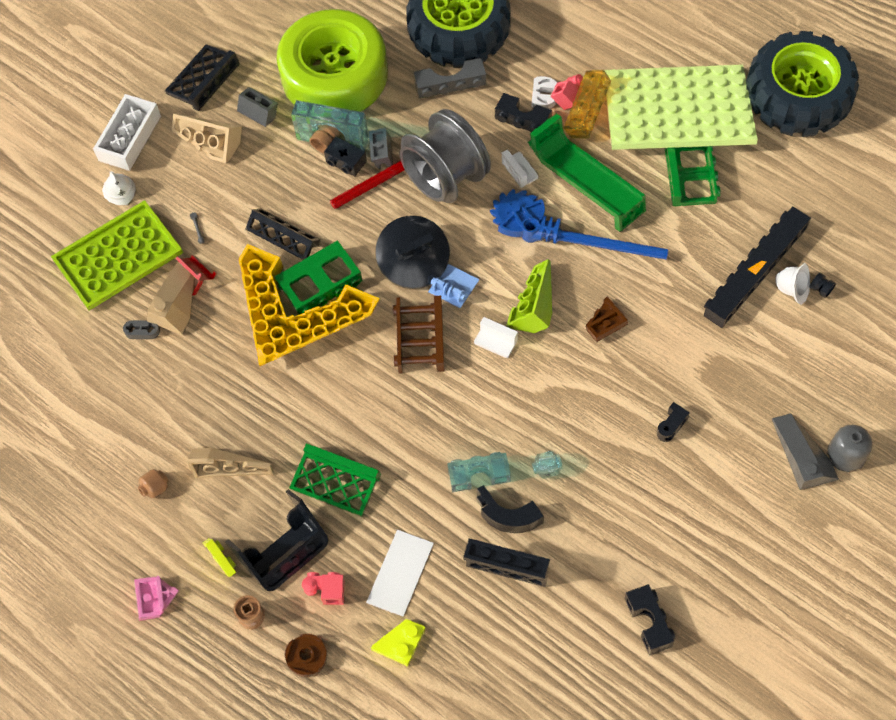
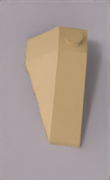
[172,114,242,163]
[147,262,194,335]
[187,446,273,478]

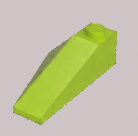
[506,259,552,333]

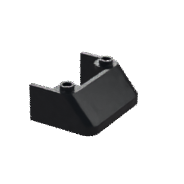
[225,489,328,591]

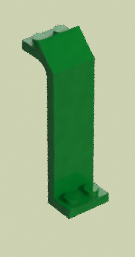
[528,113,646,232]

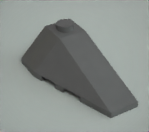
[772,413,838,490]

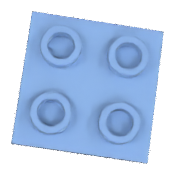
[428,264,479,308]

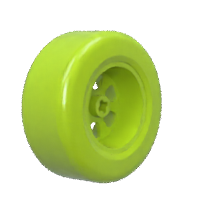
[277,9,388,119]

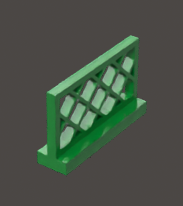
[289,443,381,517]

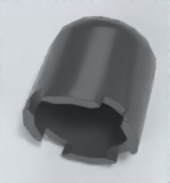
[827,424,873,472]

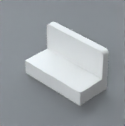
[502,150,538,188]
[474,317,518,358]

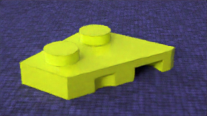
[203,538,236,577]
[371,619,426,667]

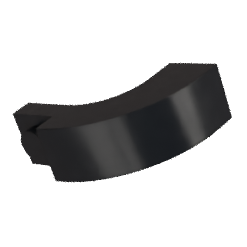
[476,485,544,533]

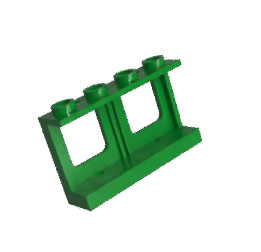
[664,146,721,207]
[274,240,363,315]

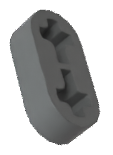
[123,320,160,339]

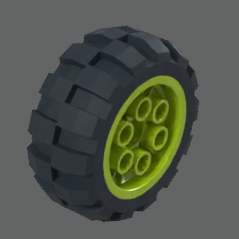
[406,0,511,68]

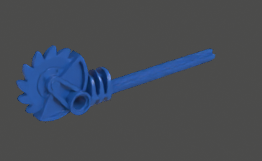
[490,189,669,260]

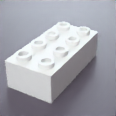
[93,94,161,171]

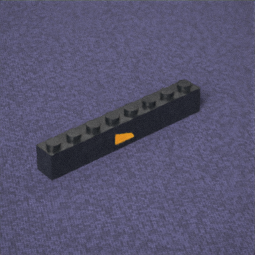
[704,206,811,328]

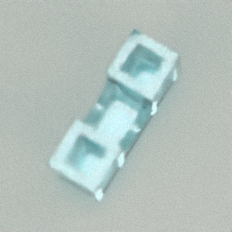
[447,452,511,493]

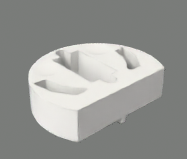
[532,76,557,109]

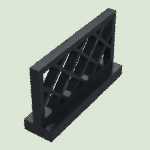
[165,44,240,111]
[463,538,550,587]

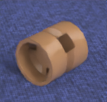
[309,120,342,153]
[233,595,265,630]

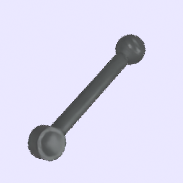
[190,212,205,244]

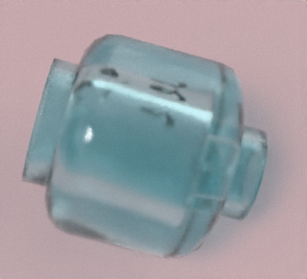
[532,450,563,479]

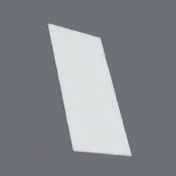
[366,530,434,616]

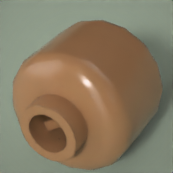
[138,469,168,499]

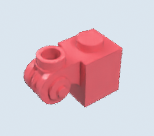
[550,74,586,110]
[302,572,345,605]

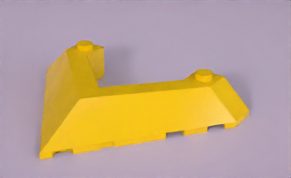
[239,244,380,367]

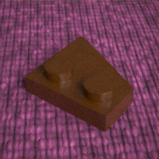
[586,296,628,342]

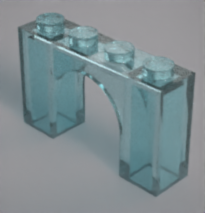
[291,100,369,151]

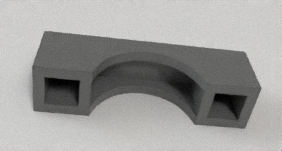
[414,58,486,99]

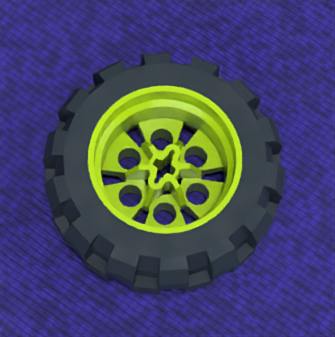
[746,31,859,137]

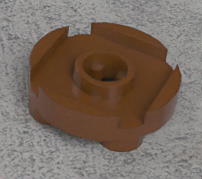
[285,634,327,677]

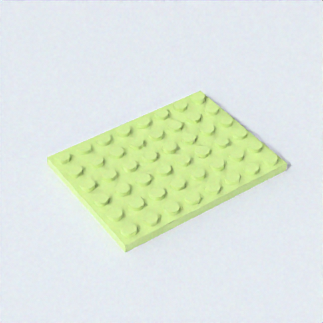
[604,65,757,150]

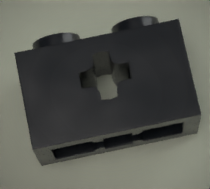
[324,137,367,176]

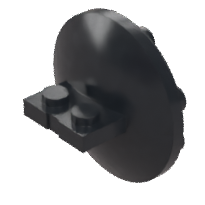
[375,216,450,289]

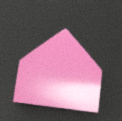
[134,575,179,621]

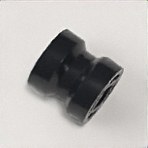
[809,272,836,298]

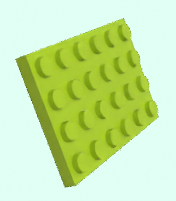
[51,200,183,311]

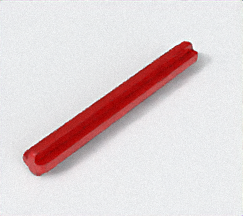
[330,161,405,209]

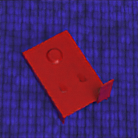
[176,255,217,296]

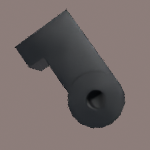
[657,402,690,442]

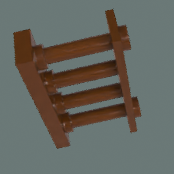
[393,296,445,374]

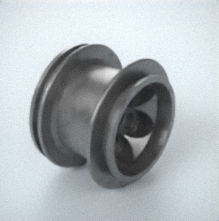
[400,109,491,203]

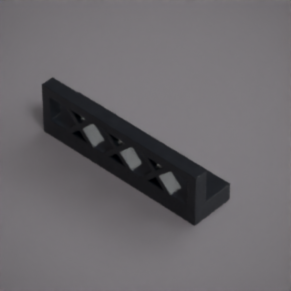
[245,208,321,260]

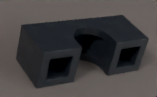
[495,93,552,133]
[624,584,676,656]

